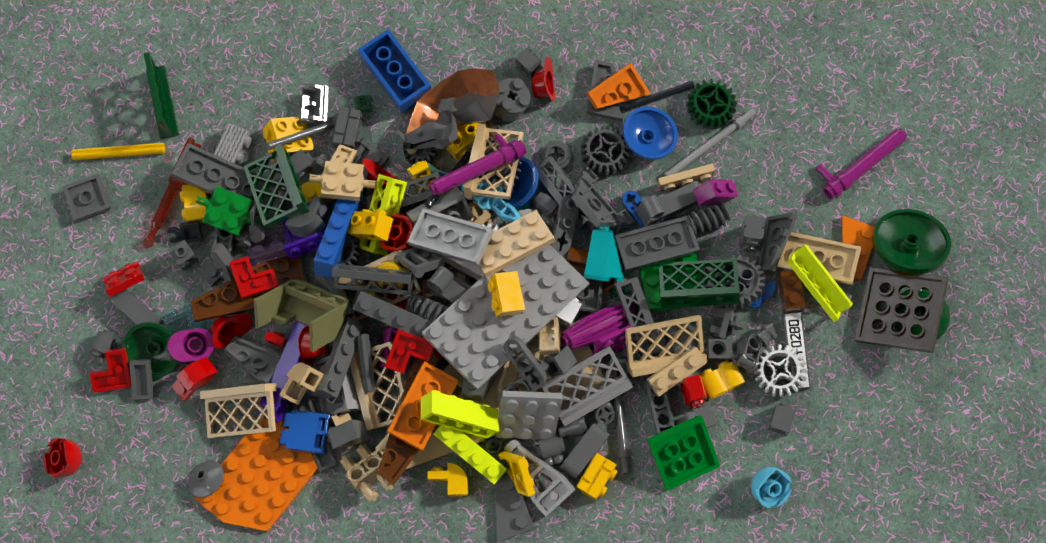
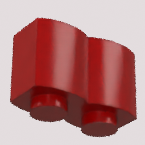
[680,374,707,410]

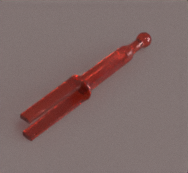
[143,138,202,248]

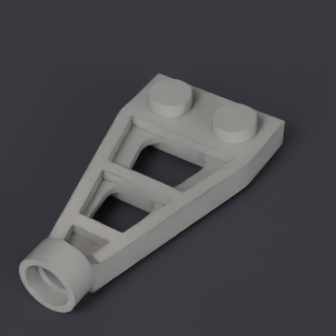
[504,439,576,517]

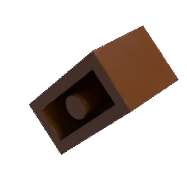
[777,271,805,313]

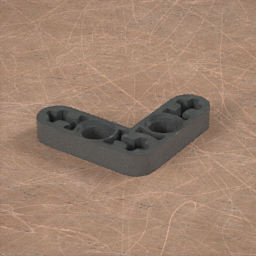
[497,336,547,404]

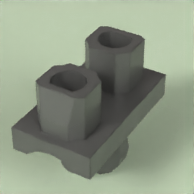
[710,305,744,339]

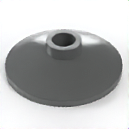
[188,460,224,498]

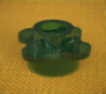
[354,95,373,113]
[609,285,629,301]

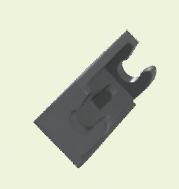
[300,84,329,126]

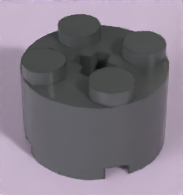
[493,78,531,122]

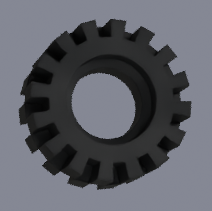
[403,139,438,164]

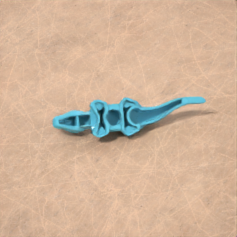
[427,163,521,222]

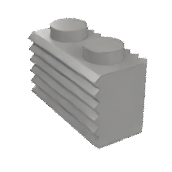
[213,123,252,165]

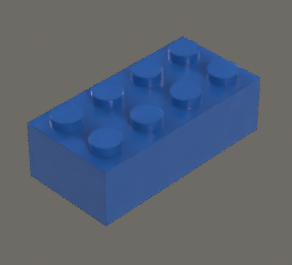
[358,29,431,114]

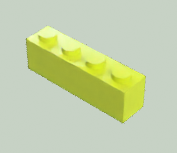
[421,390,499,438]
[432,425,507,484]

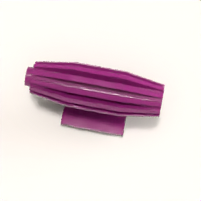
[560,304,635,361]

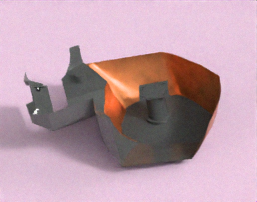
[397,69,500,154]

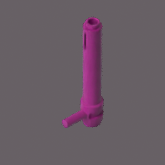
[815,129,907,199]
[428,134,527,195]

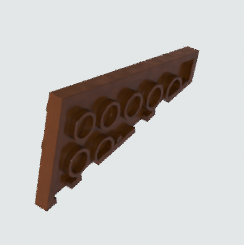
[190,251,306,322]
[377,357,462,486]

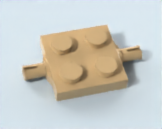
[309,161,376,201]

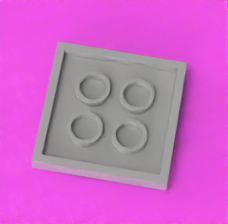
[495,391,563,440]

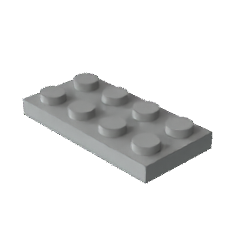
[407,208,494,265]

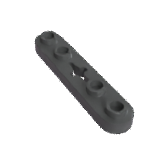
[550,195,579,261]

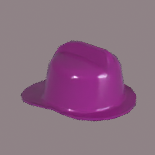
[168,328,215,362]

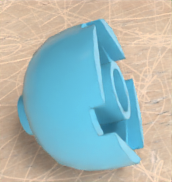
[751,467,792,508]

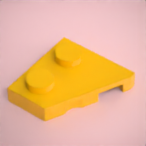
[498,451,535,497]

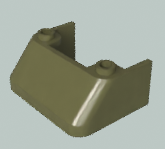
[254,280,349,352]

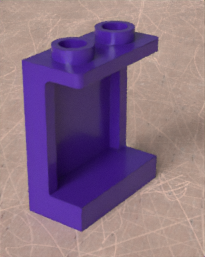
[281,201,324,259]

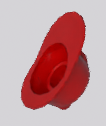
[531,57,555,102]
[362,158,399,191]
[209,313,253,349]
[298,326,326,366]

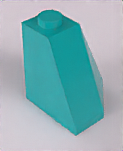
[584,227,624,282]

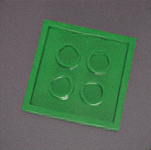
[640,254,701,312]
[646,415,720,491]

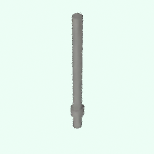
[664,108,756,176]

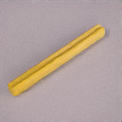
[71,143,165,160]

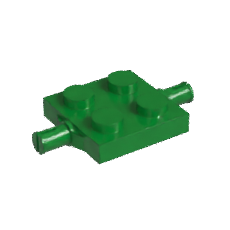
[195,186,260,236]

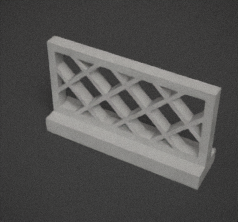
[542,346,633,426]

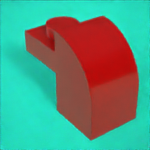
[172,357,218,401]

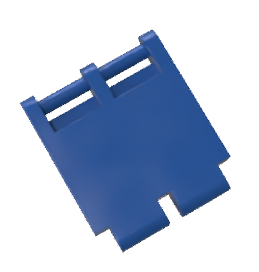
[279,409,331,455]

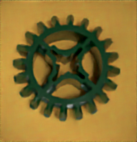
[686,79,737,129]

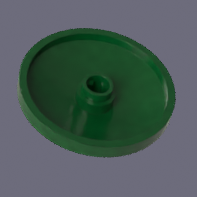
[872,209,951,274]

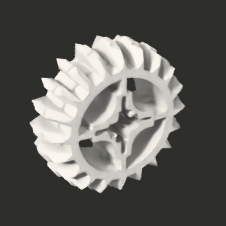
[754,345,808,398]

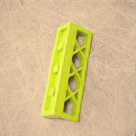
[359,174,407,256]
[787,244,853,322]

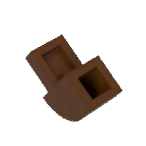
[567,246,589,276]

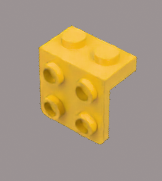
[263,117,314,162]

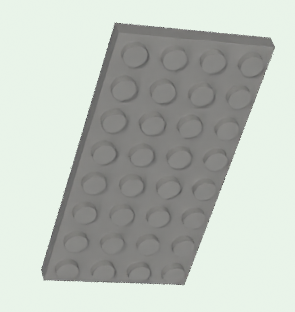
[421,245,589,390]

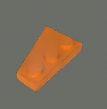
[585,63,651,109]
[841,215,875,282]

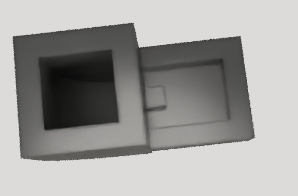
[285,196,329,238]

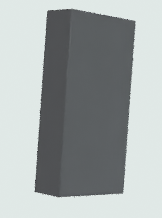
[130,359,154,400]

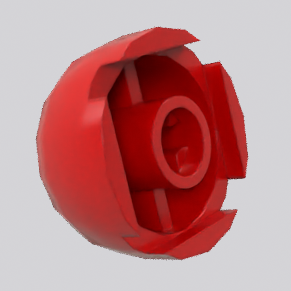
[380,214,414,253]
[44,438,82,478]

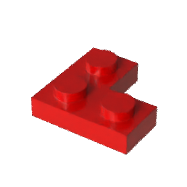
[229,256,279,299]
[385,330,434,374]
[89,348,132,393]

